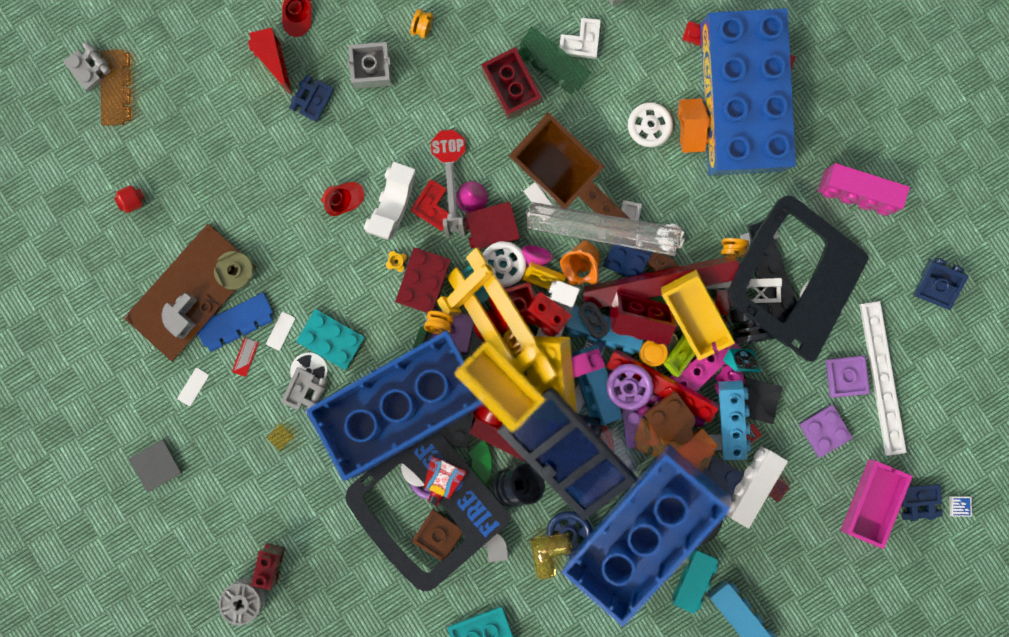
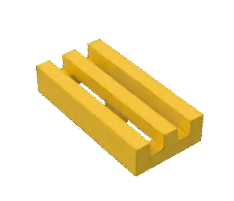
[522,262,565,290]

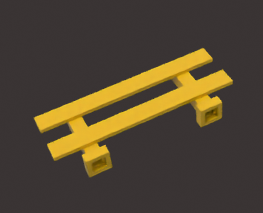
[437,248,558,385]

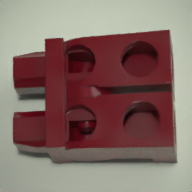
[251,543,285,590]

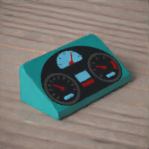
[723,348,761,372]

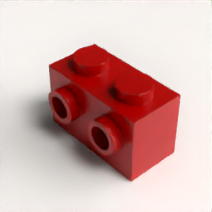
[523,292,572,337]

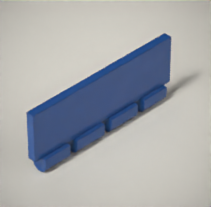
[198,293,273,352]

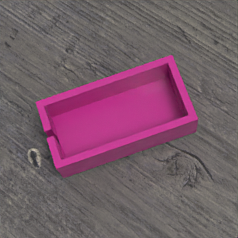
[817,163,910,216]
[840,459,913,549]

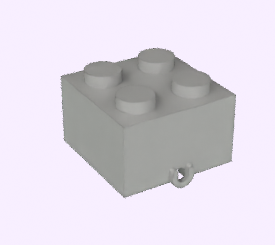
[348,42,392,89]

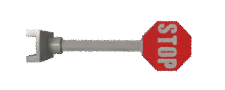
[431,130,466,238]

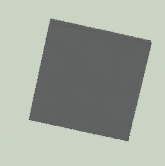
[129,439,183,492]

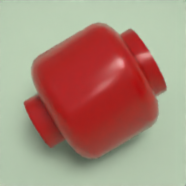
[114,185,145,213]

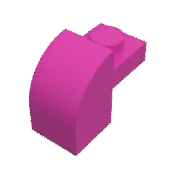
[572,349,605,378]

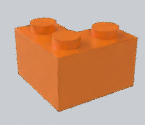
[678,98,711,153]

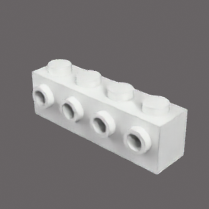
[726,446,788,529]

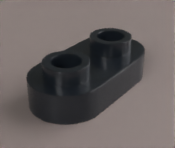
[578,302,609,339]

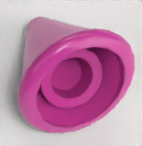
[456,182,488,213]
[522,245,553,276]

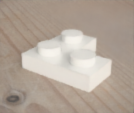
[559,18,600,59]

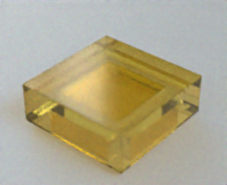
[266,424,294,451]

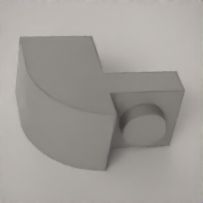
[162,293,198,339]
[482,532,508,562]

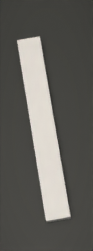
[859,301,907,456]

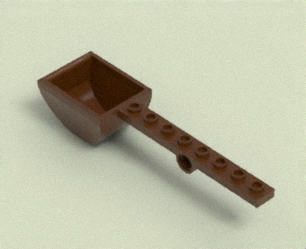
[508,113,679,271]

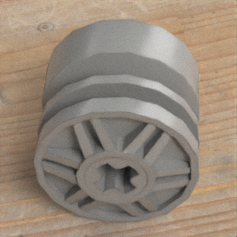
[219,577,268,625]

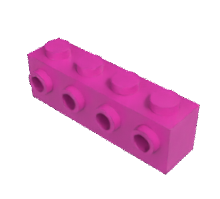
[669,342,741,392]

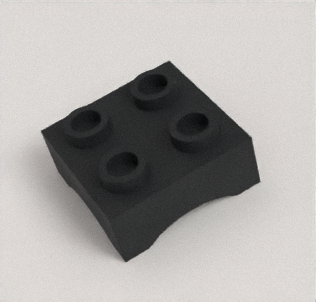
[743,377,783,424]

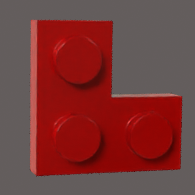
[410,179,449,232]

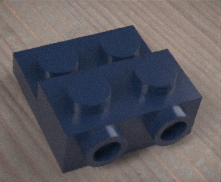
[913,257,969,310]

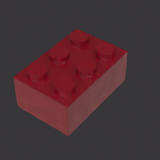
[481,47,542,120]
[395,247,451,313]
[610,292,677,345]

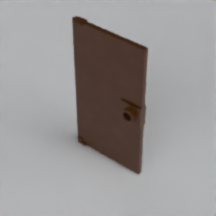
[124,223,257,362]

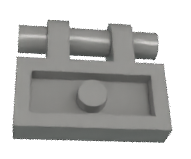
[63,41,111,92]
[281,367,328,414]

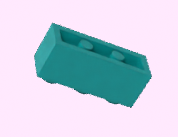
[670,548,719,614]

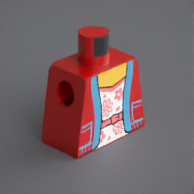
[424,456,468,506]

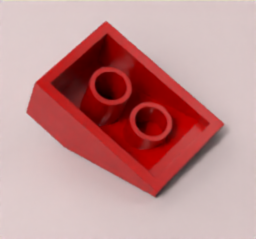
[248,27,292,94]

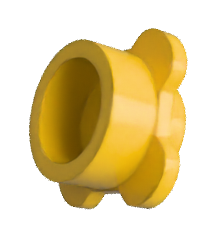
[386,251,407,272]

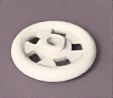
[628,102,673,147]
[482,241,526,287]

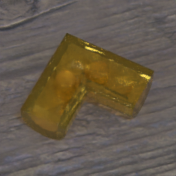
[530,534,572,580]

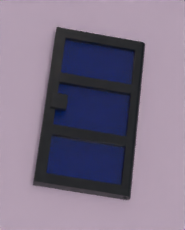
[497,386,638,520]

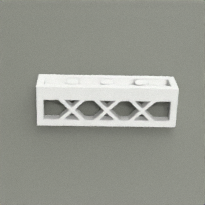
[706,278,782,303]

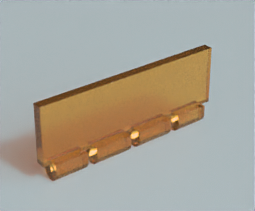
[100,49,131,126]
[633,418,715,472]

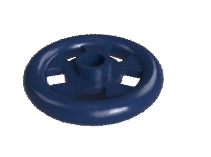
[546,511,592,556]

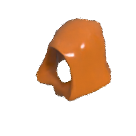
[560,240,600,286]

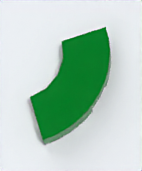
[469,441,492,485]

